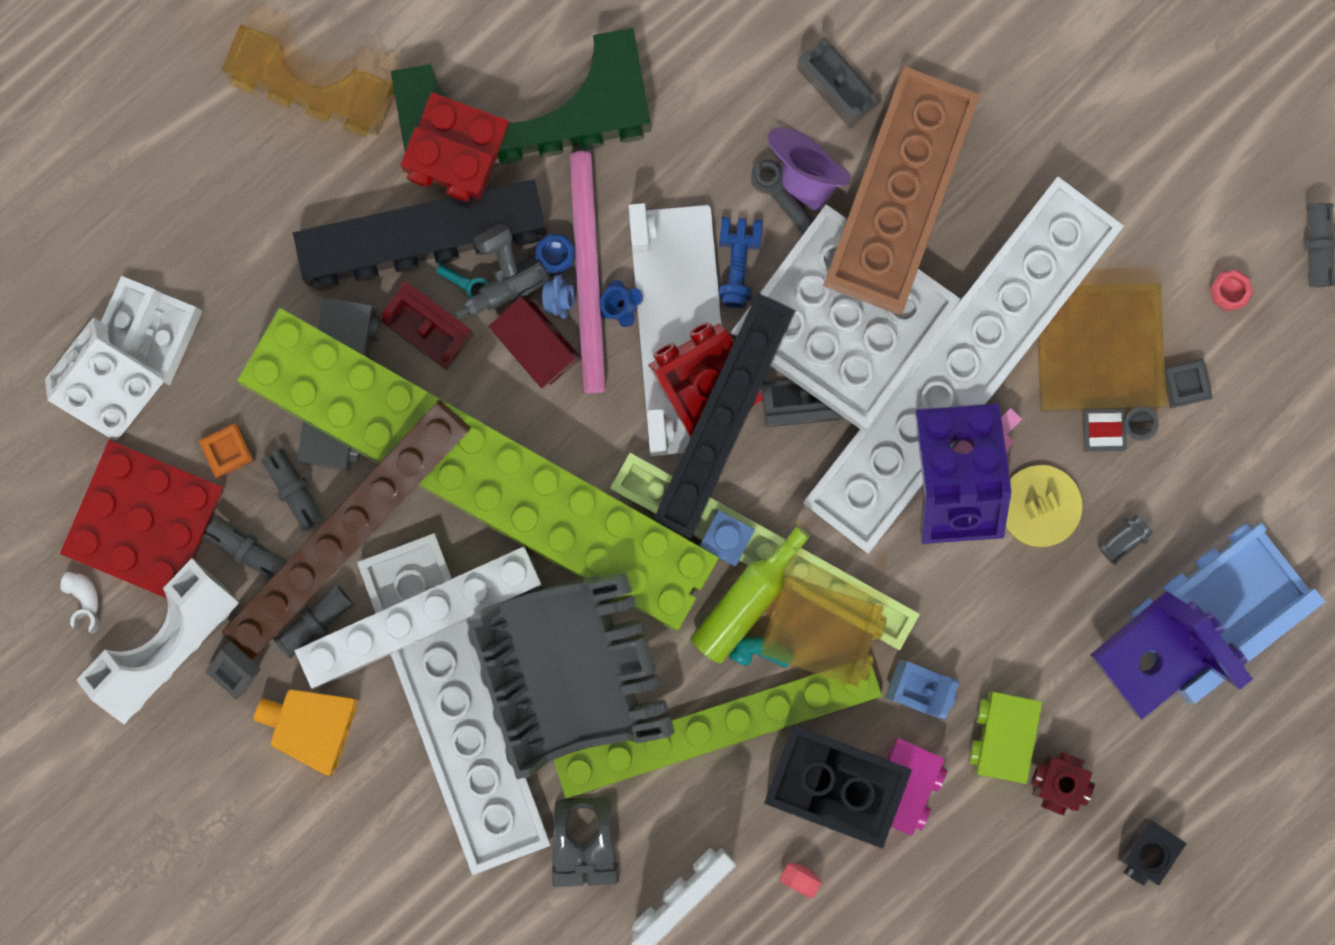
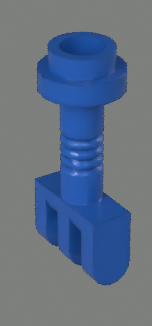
[719,216,763,308]

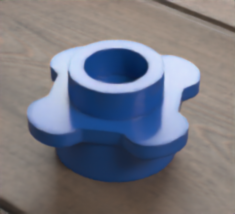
[600,280,643,327]

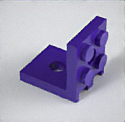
[915,403,1012,544]
[1090,591,1253,720]

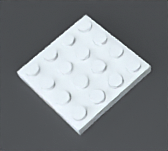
[730,204,961,432]

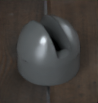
[1125,407,1159,441]

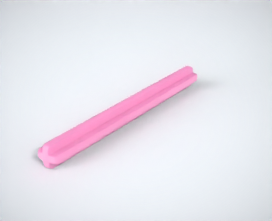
[569,151,606,394]

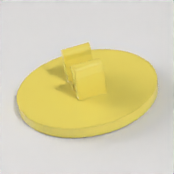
[1006,465,1083,547]

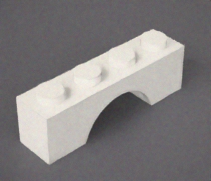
[76,558,239,724]

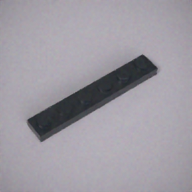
[653,293,797,538]

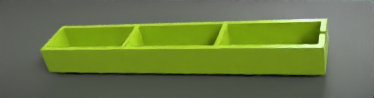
[237,308,719,631]

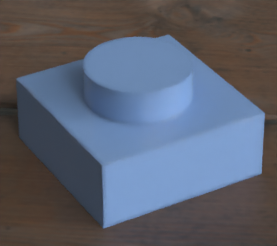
[699,510,755,567]

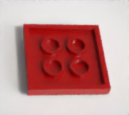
[60,440,225,598]

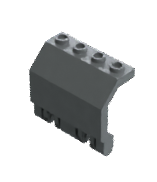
[467,572,675,779]

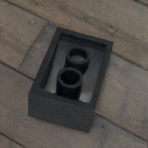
[764,724,912,849]

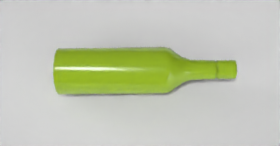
[690,526,810,664]

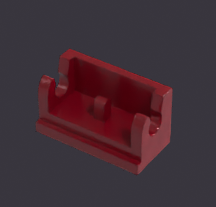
[381,281,474,370]
[488,296,581,389]

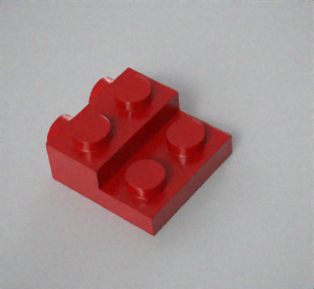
[400,92,510,202]
[648,322,764,438]

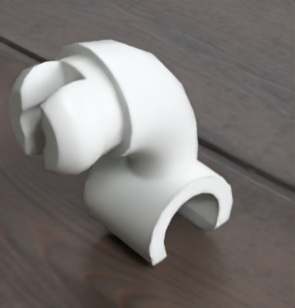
[60,572,100,634]

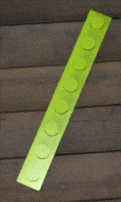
[554,657,882,798]

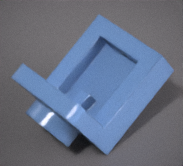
[885,659,959,720]

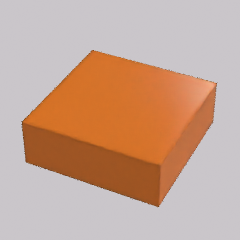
[198,423,255,479]

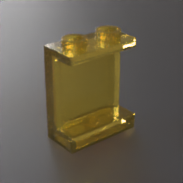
[759,574,887,686]

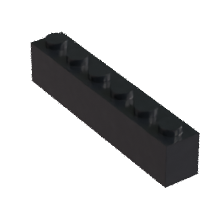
[293,179,547,290]

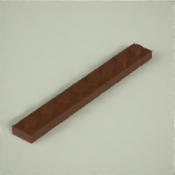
[221,399,471,660]

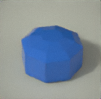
[535,233,575,275]

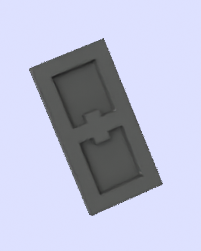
[797,37,881,128]
[761,380,847,428]

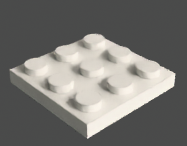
[631,847,736,945]

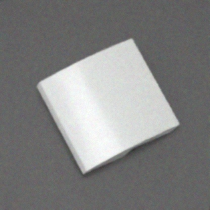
[101,276,203,386]

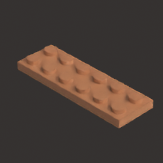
[823,66,980,316]

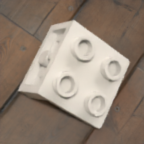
[45,317,163,440]

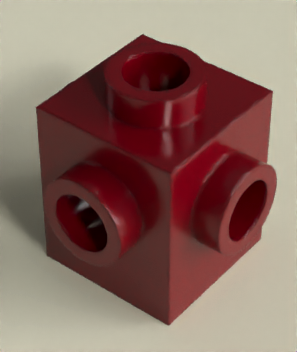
[1031,752,1095,816]

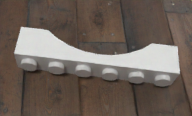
[294,547,543,689]

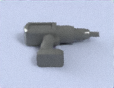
[454,224,548,319]

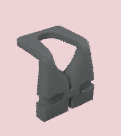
[552,798,619,887]

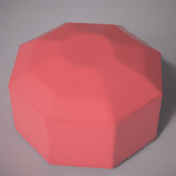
[1209,270,1253,312]
[779,862,822,899]

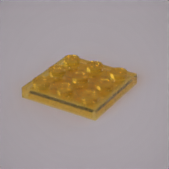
[1037,283,1166,412]

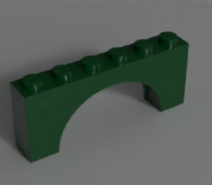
[391,28,651,164]

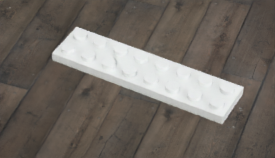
[357,533,551,875]

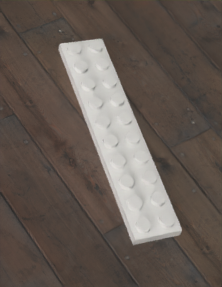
[803,177,1124,554]

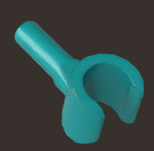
[436,264,489,300]

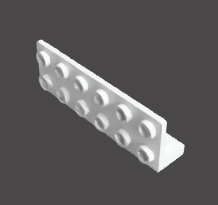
[628,203,721,456]

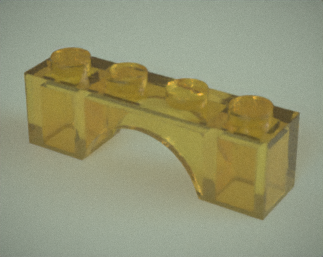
[222,24,395,137]

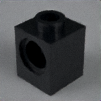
[1117,818,1187,886]

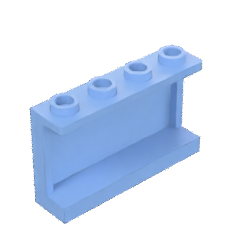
[1130,522,1326,704]

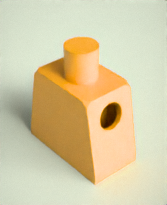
[254,689,359,776]

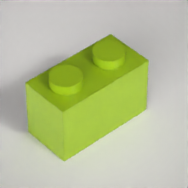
[968,692,1042,784]

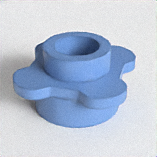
[542,275,575,319]

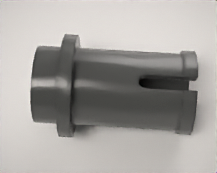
[1098,515,1153,566]

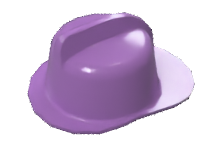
[767,127,851,210]

